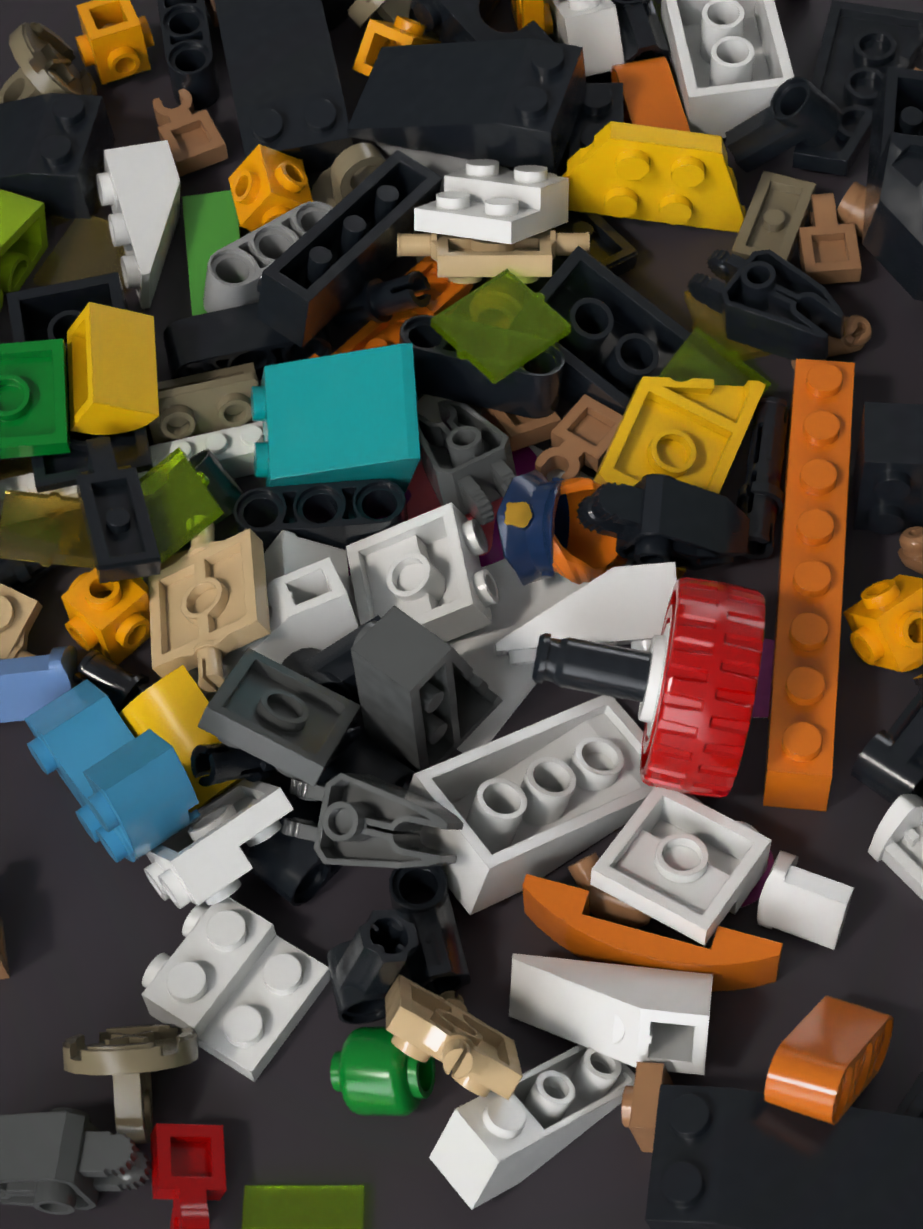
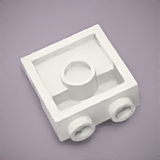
[414,159,569,244]
[346,502,499,642]
[144,779,294,909]
[590,787,772,946]
[142,897,331,1082]

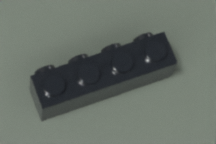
[257,150,443,347]

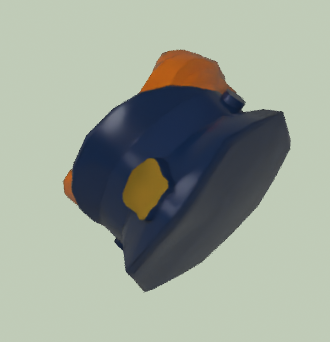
[497,469,628,586]

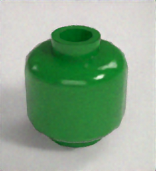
[330,1026,436,1116]

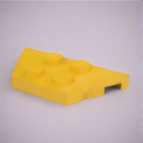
[561,121,747,233]
[594,376,766,579]

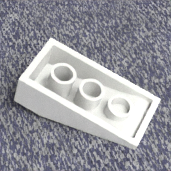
[408,695,654,915]

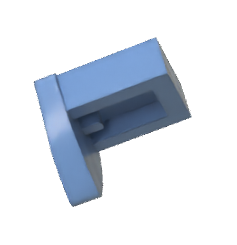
[0,646,78,723]

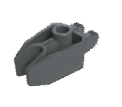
[417,400,517,526]
[281,773,463,868]
[0,1108,152,1215]

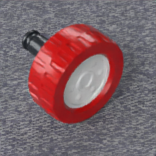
[532,577,766,798]

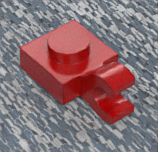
[150,1123,227,1229]

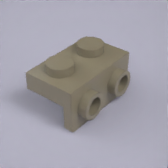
[149,362,259,445]

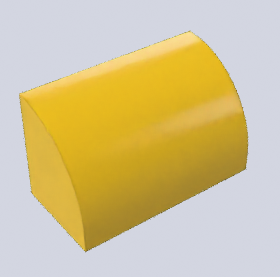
[67,302,159,435]
[119,665,245,812]

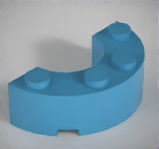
[24,679,201,863]

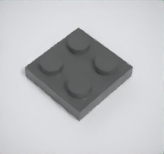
[197,648,361,787]

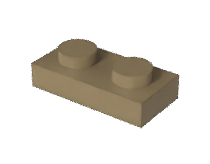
[731,171,816,263]

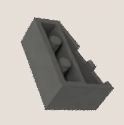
[351,605,503,773]

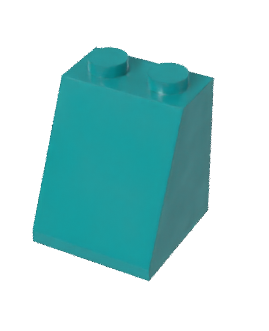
[251,343,420,493]

